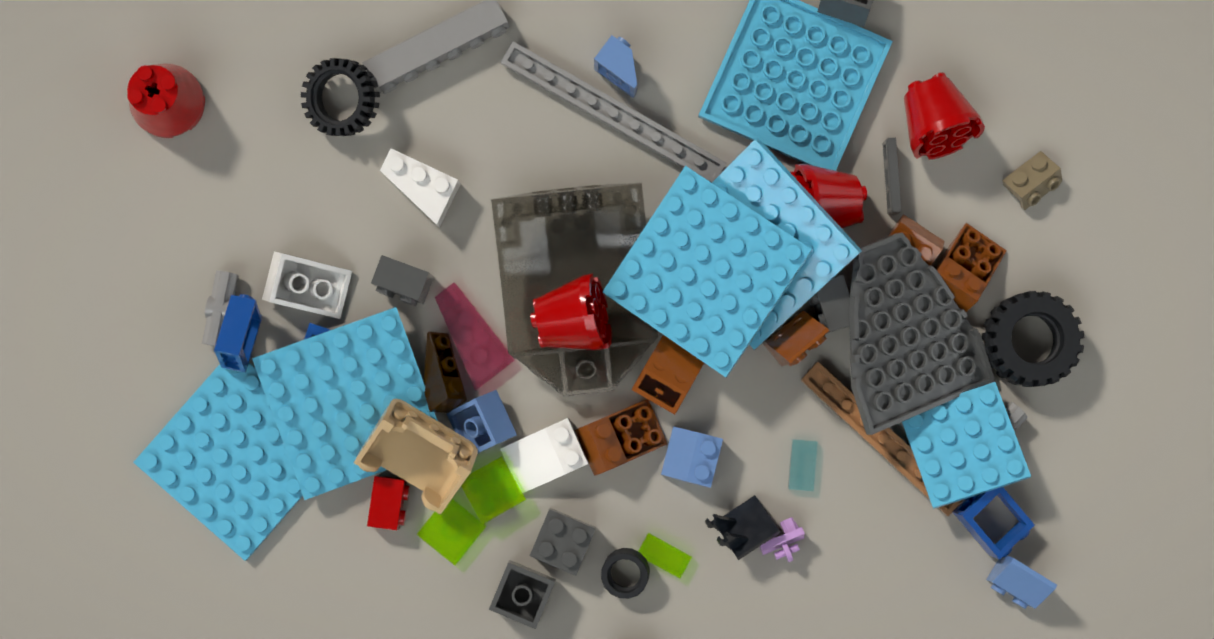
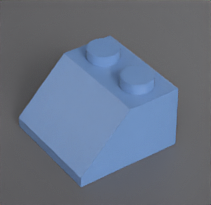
[594,35,637,98]
[446,390,517,453]
[661,426,723,488]
[986,556,1057,609]

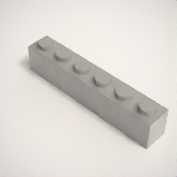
[362,0,509,94]

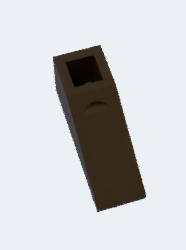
[424,331,467,413]

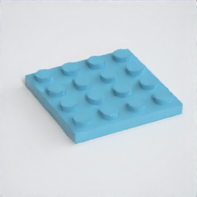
[902,382,1031,509]

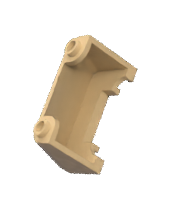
[354,399,478,515]

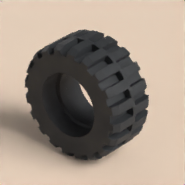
[982,291,1085,387]

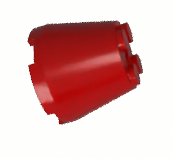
[127,64,205,138]
[904,72,985,160]
[790,164,867,228]
[530,273,612,350]

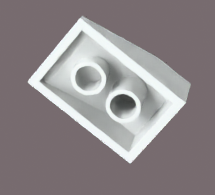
[262,252,352,319]
[500,418,588,494]

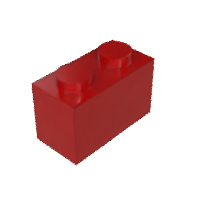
[367,475,410,531]

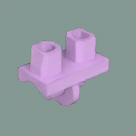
[760,517,805,563]

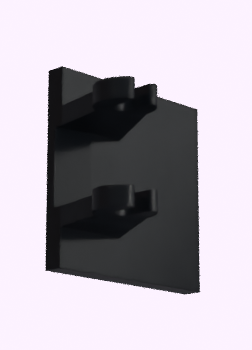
[705,495,781,560]

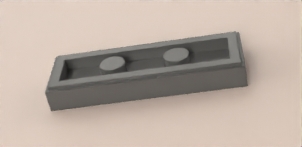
[882,137,901,215]

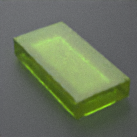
[638,532,692,579]

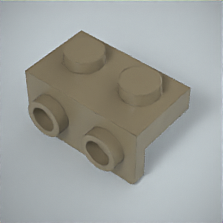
[1002,151,1062,210]

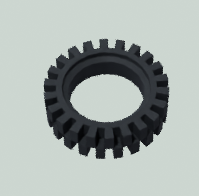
[301,58,380,136]

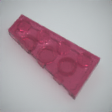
[435,282,515,391]

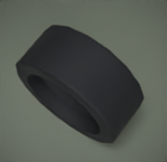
[601,548,650,599]

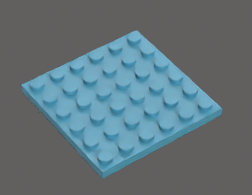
[698,0,893,171]
[712,138,862,350]
[602,166,812,377]
[252,307,437,500]
[133,363,303,561]

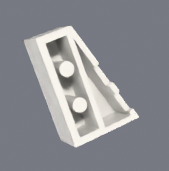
[380,148,461,228]

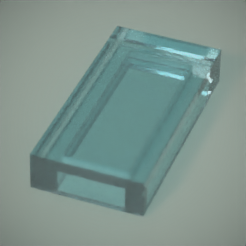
[788,439,818,491]

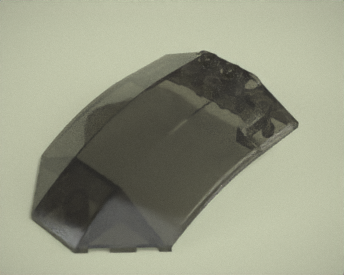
[491,183,658,397]

